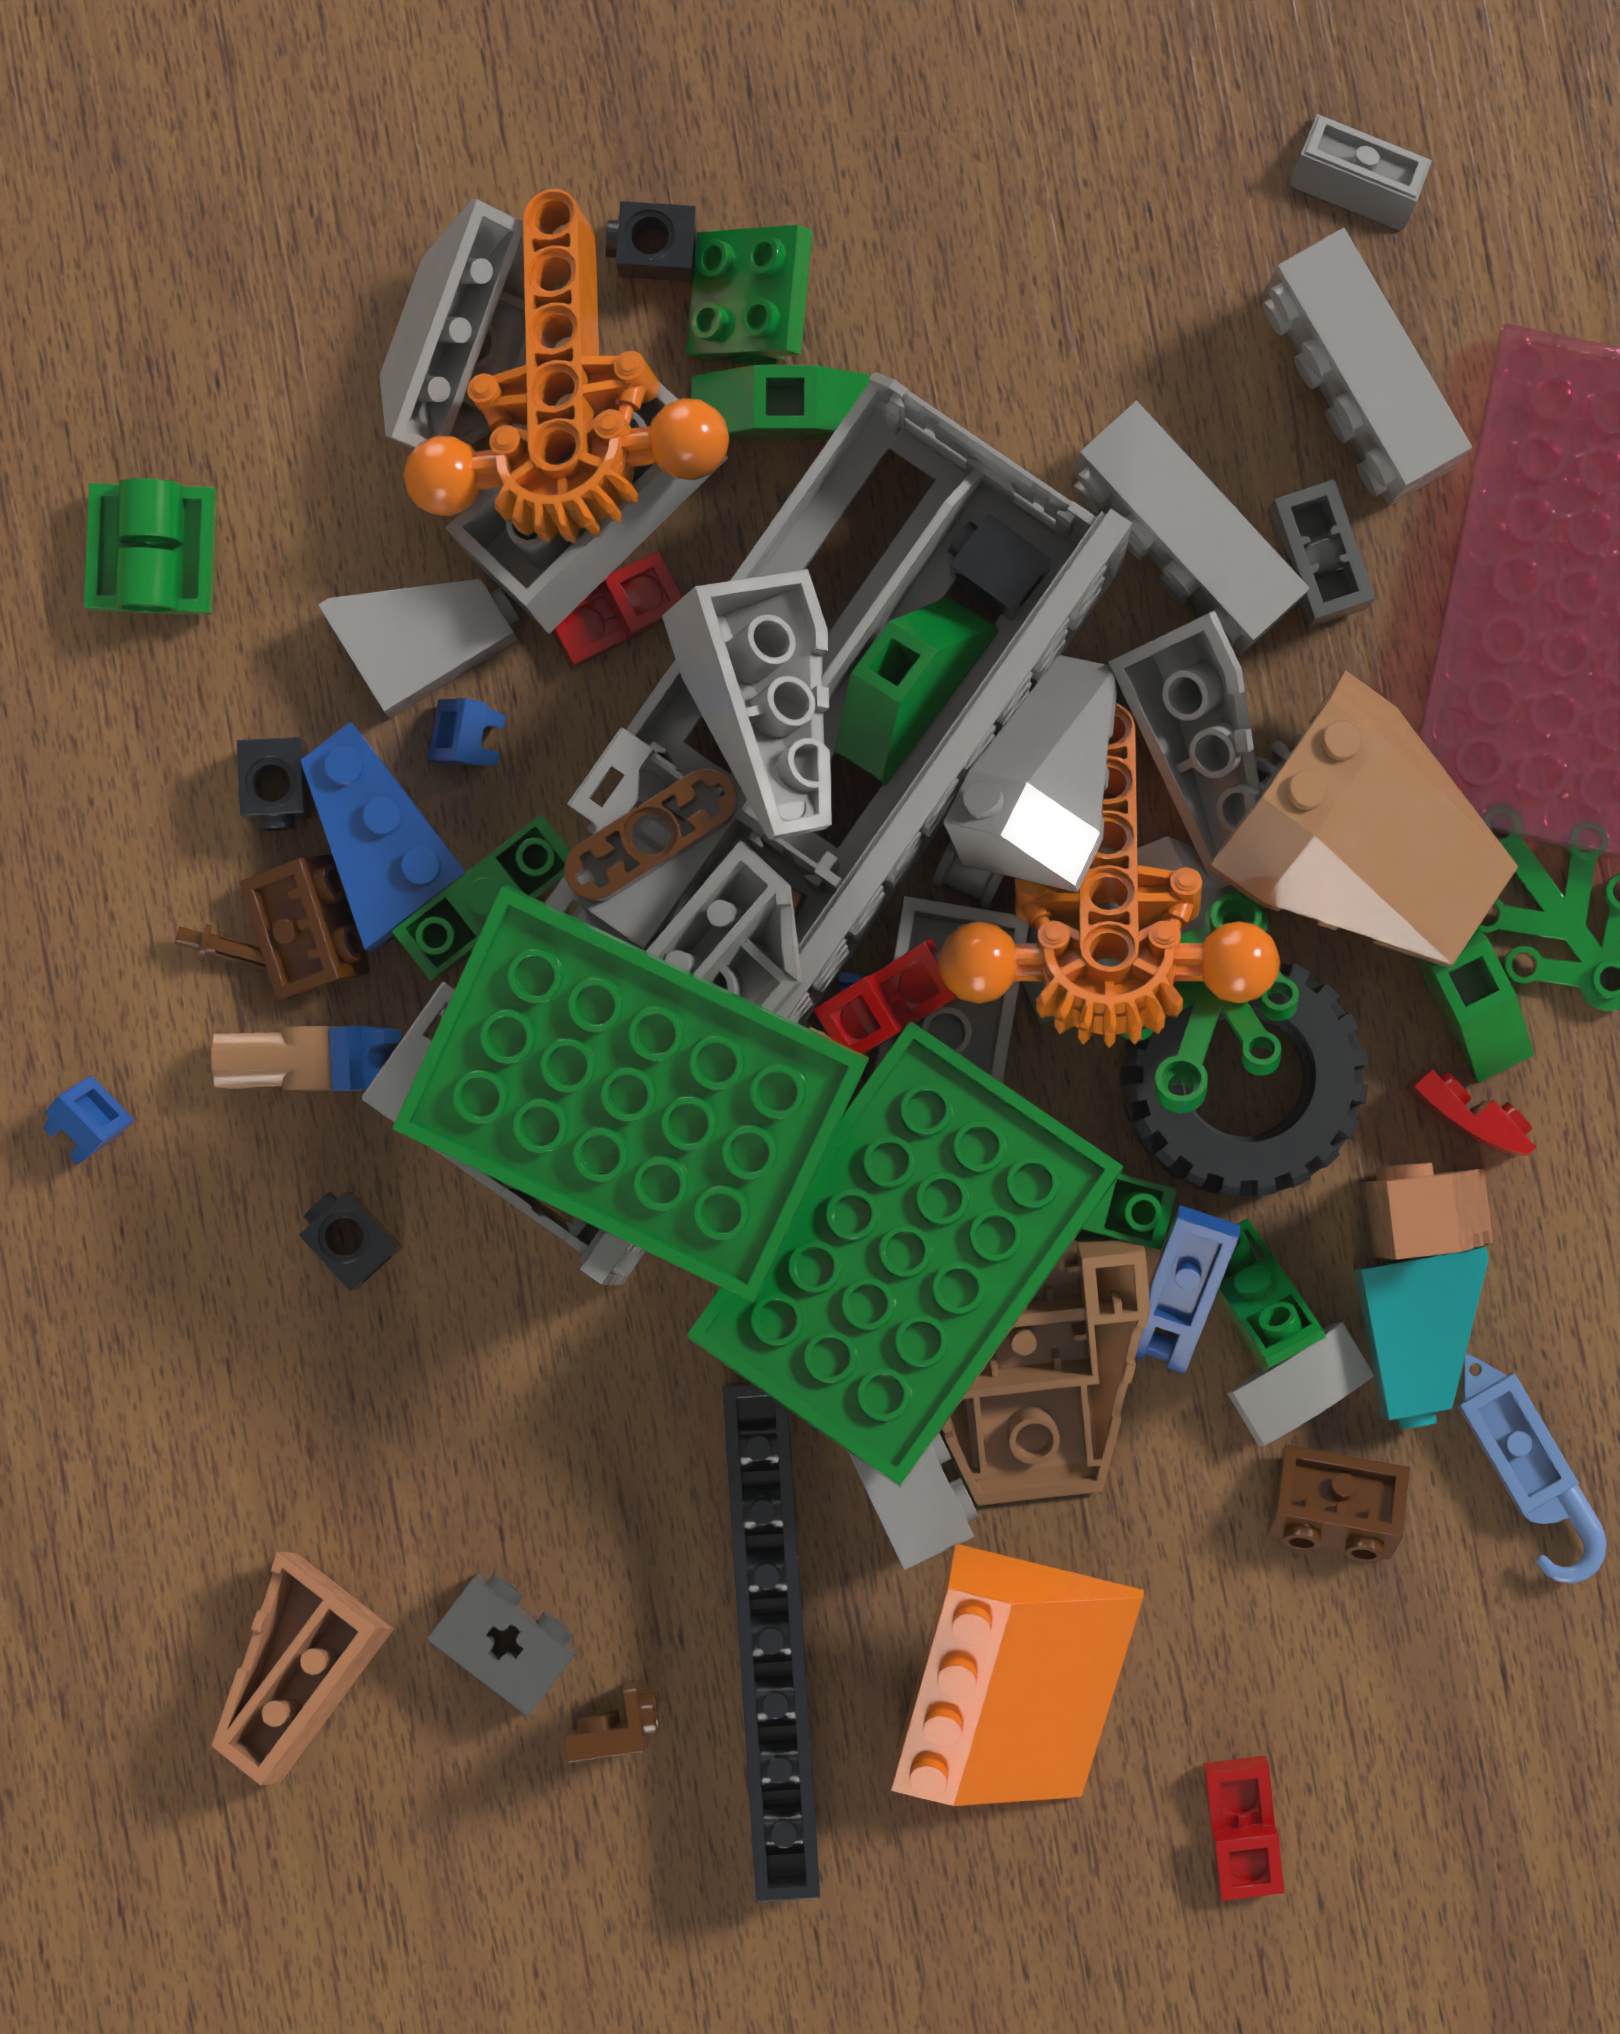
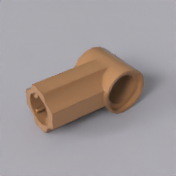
[211,1026,336,1091]

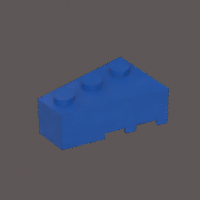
[300,722,467,954]

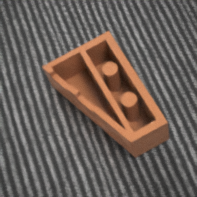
[1360,1163,1493,1259]
[211,1552,394,1786]

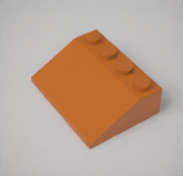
[891,1543,1144,1806]

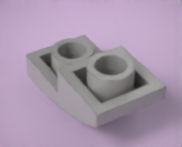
[1227,1322,1374,1446]

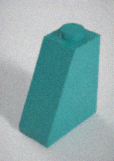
[1353,1247,1489,1429]

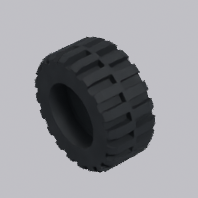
[1120,962,1369,1196]

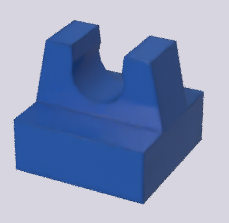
[428,698,506,766]
[329,1026,402,1091]
[43,1075,134,1165]

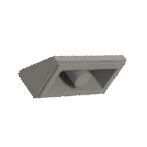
[1290,114,1432,230]

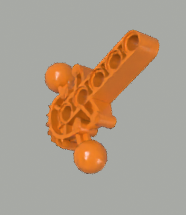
[403,189,730,544]
[938,703,1280,1048]

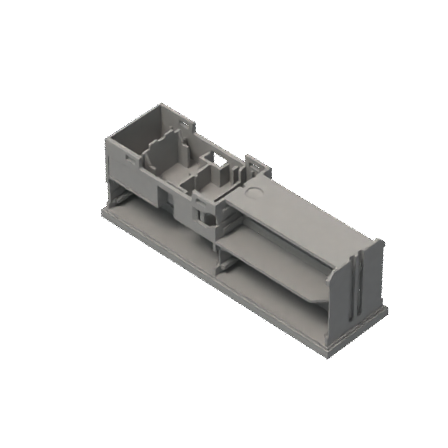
[362,372,1132,1285]

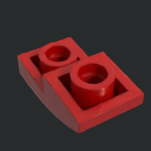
[1405,1069,1536,1156]

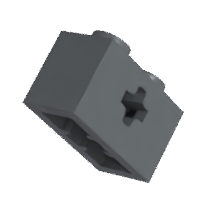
[1266,479,1375,629]
[427,1572,578,1717]

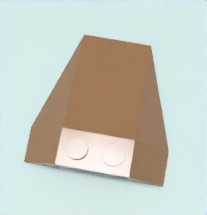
[1208,670,1518,968]
[942,1232,1150,1506]

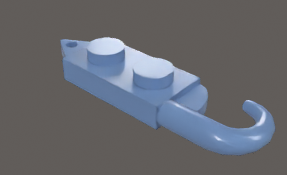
[1457,1353,1607,1584]

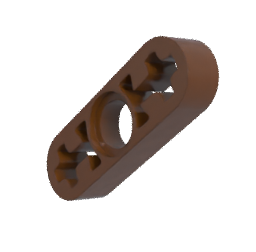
[564,768,738,902]

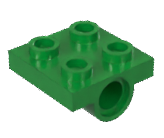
[685,224,813,365]
[84,478,218,615]

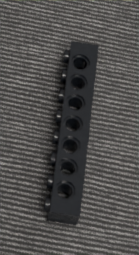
[722,1381,820,1902]

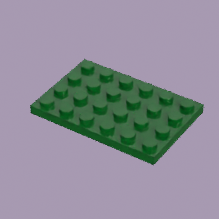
[392,885,869,1303]
[686,1021,1123,1488]

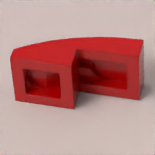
[552,551,683,670]
[813,939,958,1055]
[1203,1756,1285,1901]

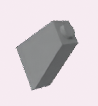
[318,579,519,719]

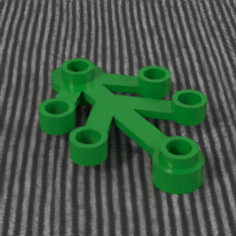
[1477,802,1620,1011]
[1121,893,1299,1113]

